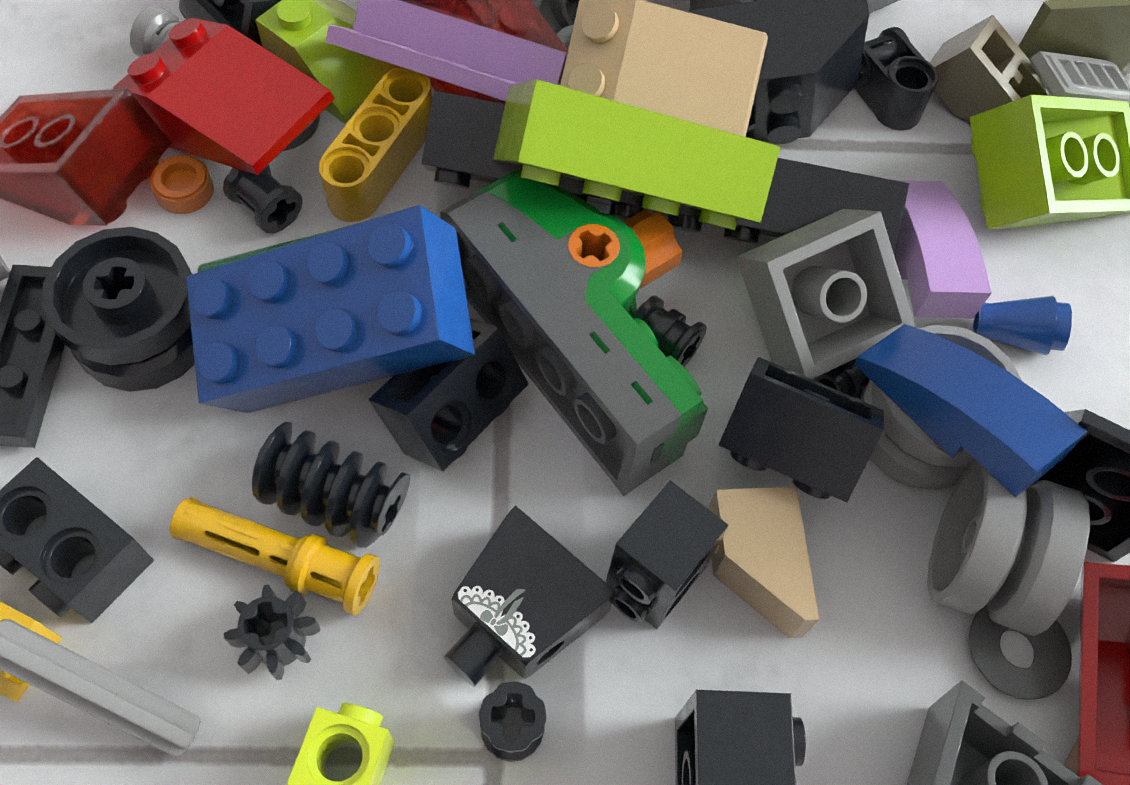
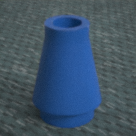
[973,296,1072,355]

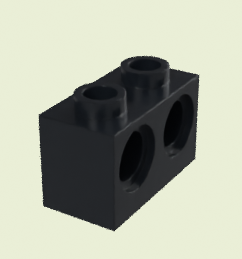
[368,319,529,472]
[0,457,154,623]
[605,480,729,629]

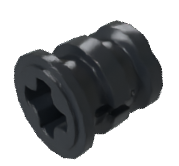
[632,295,707,367]

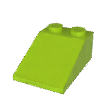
[969,95,1130,229]

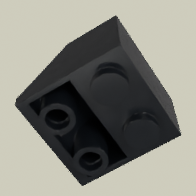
[718,357,884,503]

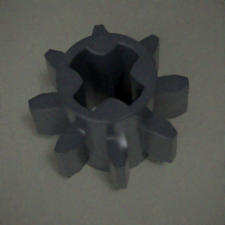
[224,584,320,680]

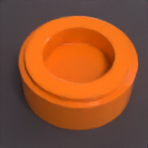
[150,155,214,214]

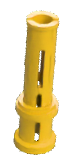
[169,497,380,616]

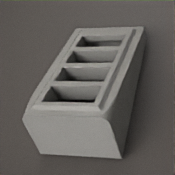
[1030,51,1130,108]

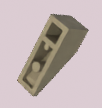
[929,15,1050,123]

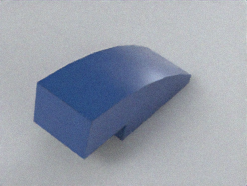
[854,324,1087,498]

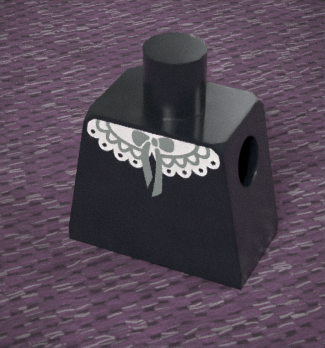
[443,505,616,687]

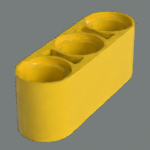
[319,66,432,222]

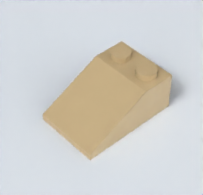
[560,0,768,137]

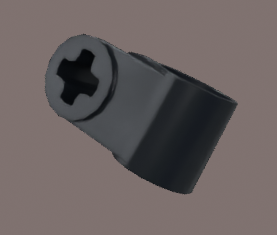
[854,26,938,130]

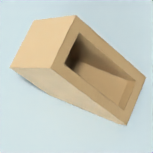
[708,486,819,638]

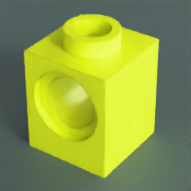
[286,702,395,785]

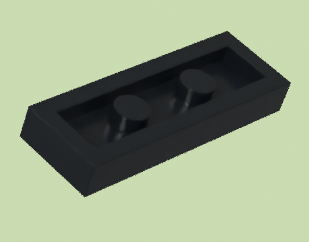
[0,264,65,448]

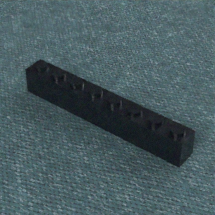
[421,91,910,255]

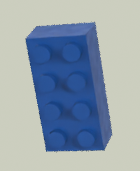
[186,205,475,413]

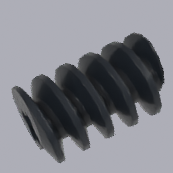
[252,422,410,548]

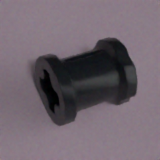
[223,165,303,234]
[479,682,547,762]

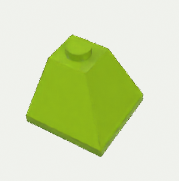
[255,0,399,123]

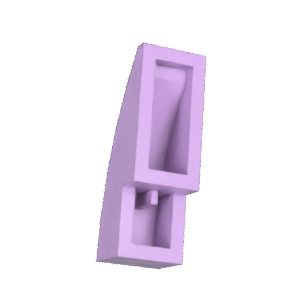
[895,180,992,319]

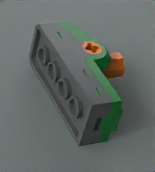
[440,170,708,496]

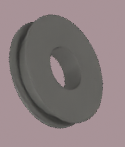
[969,606,1072,700]

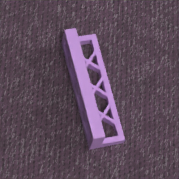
[325,0,567,101]

